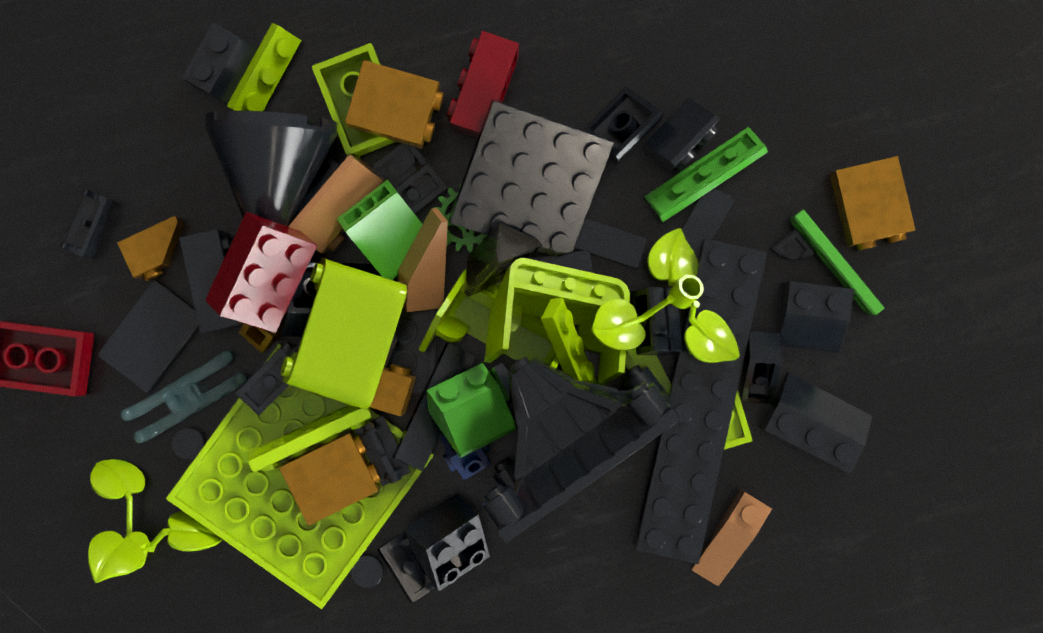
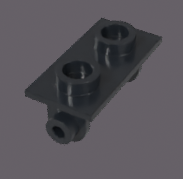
[354,415,411,486]

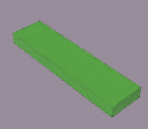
[644,127,768,222]
[790,209,884,316]

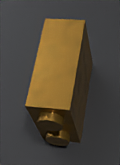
[345,60,444,149]
[830,156,915,251]
[279,430,382,526]

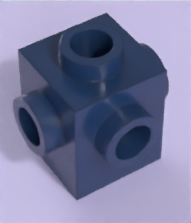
[440,435,492,480]

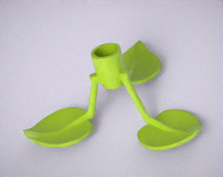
[591,228,740,363]
[88,459,222,583]

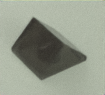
[464,223,542,297]

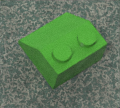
[427,363,516,458]

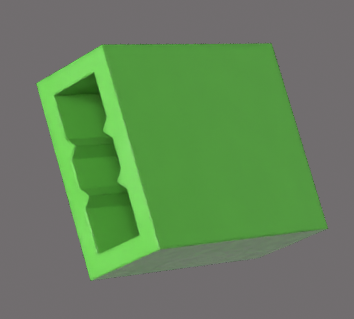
[337,179,423,280]

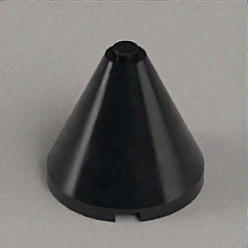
[205,111,337,226]

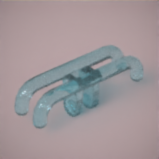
[121,350,246,443]

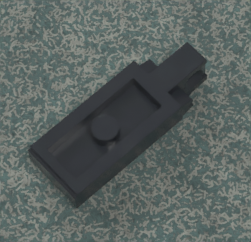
[235,341,301,416]

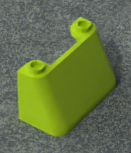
[281,258,407,409]

